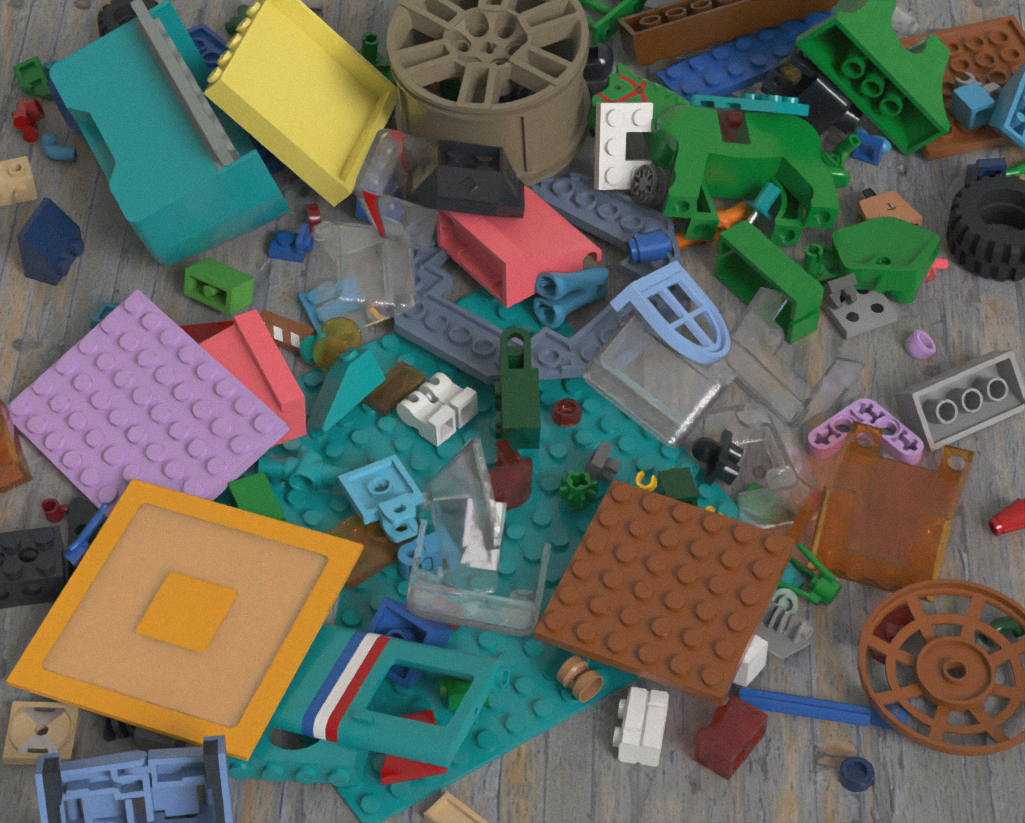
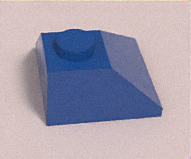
[367,597,454,689]

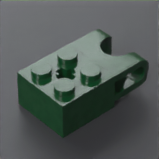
[494,327,541,450]

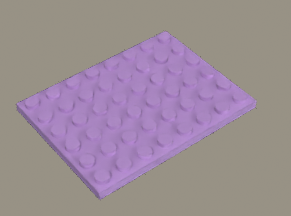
[1,289,290,518]

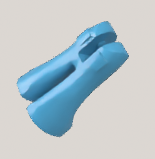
[534,266,608,329]

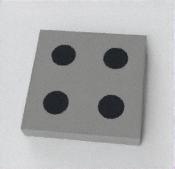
[821,289,899,339]

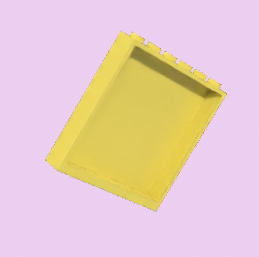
[203,0,398,207]

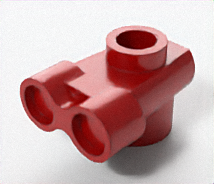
[11,98,45,143]

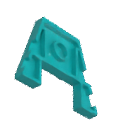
[691,93,809,116]

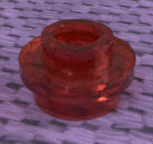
[551,398,582,427]

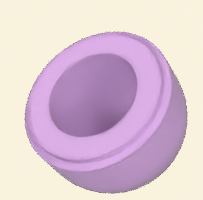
[905,330,936,359]

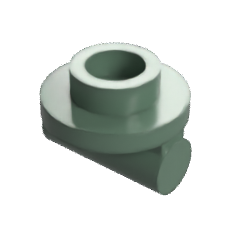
[772,588,798,618]

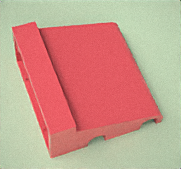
[436,186,602,308]
[199,309,307,447]

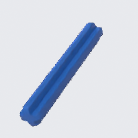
[738,687,872,726]

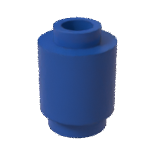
[626,229,672,264]

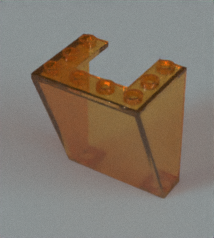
[807,421,976,603]

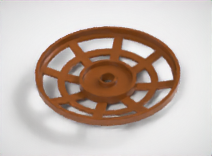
[857,579,1025,756]

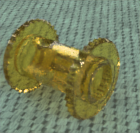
[312,317,362,372]

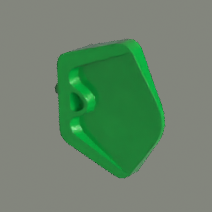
[832,216,941,293]

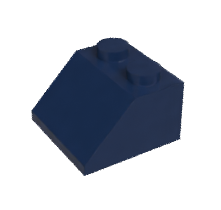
[17,197,84,286]

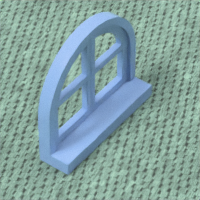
[610,260,730,365]

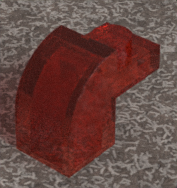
[483,438,533,511]

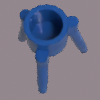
[63,504,108,568]

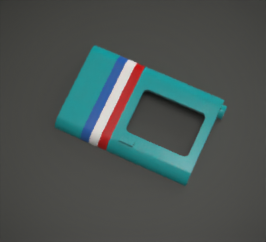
[267,623,510,768]

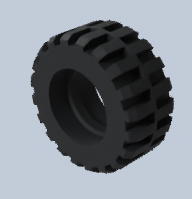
[946,174,1025,282]

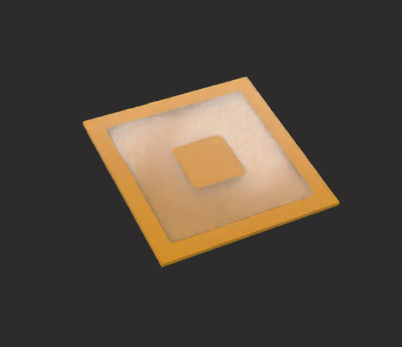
[6,478,364,761]

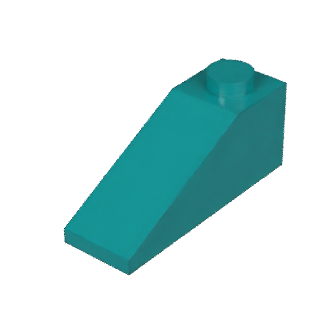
[306,347,386,433]

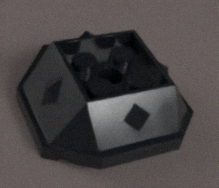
[405,140,525,218]

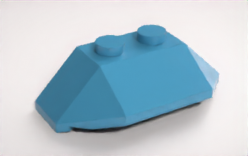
[988,61,1025,147]

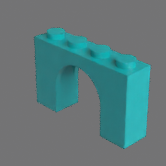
[227,700,374,787]

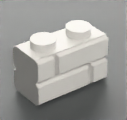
[613,687,669,767]

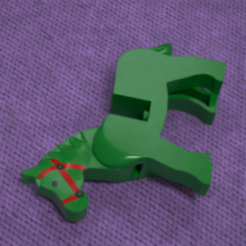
[587,62,850,247]

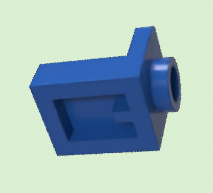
[269,223,314,263]

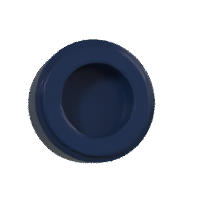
[839,756,874,792]

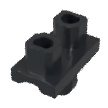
[692,429,744,486]

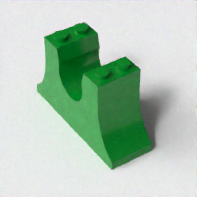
[795,0,951,156]

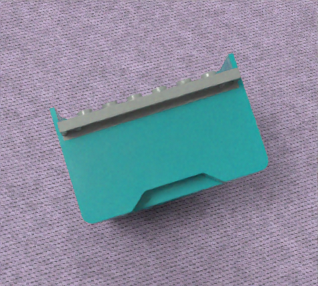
[49,0,292,266]

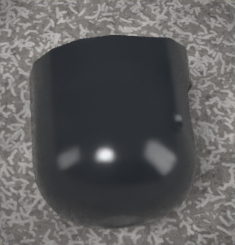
[583,42,614,82]

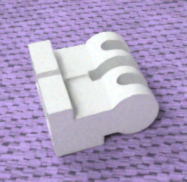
[396,372,478,447]

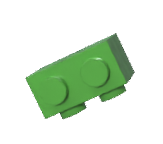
[183,257,254,315]

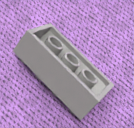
[894,350,1025,452]

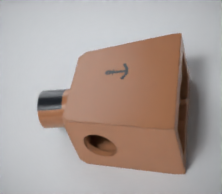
[856,188,923,227]

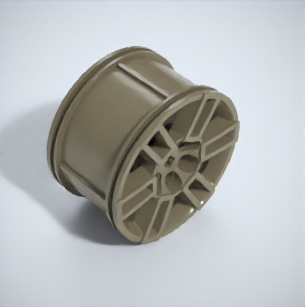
[386,0,591,187]

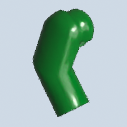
[830,134,861,167]

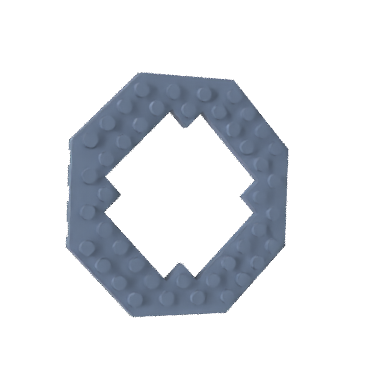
[387,172,691,385]

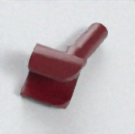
[42,498,88,523]

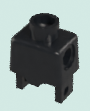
[760,45,863,136]

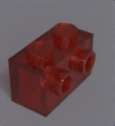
[693,695,768,780]

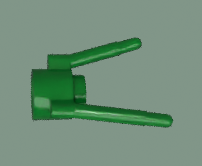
[777,542,842,606]

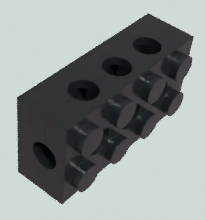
[0,525,67,609]

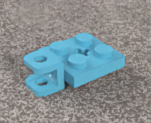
[338,454,423,543]

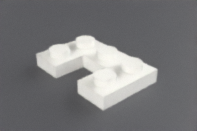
[594,102,653,190]

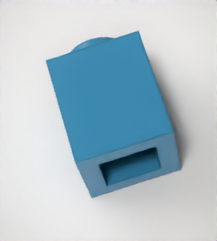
[949,82,995,131]

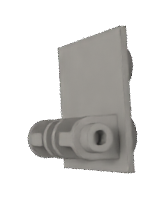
[756,600,813,660]

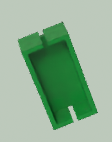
[714,219,824,344]

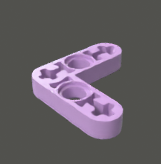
[806,398,924,465]

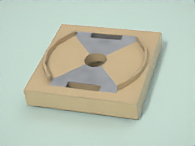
[2,701,81,765]

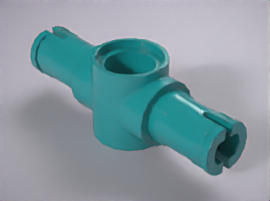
[258,450,354,493]

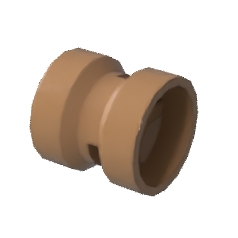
[557,655,604,703]

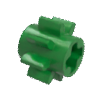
[559,470,598,510]

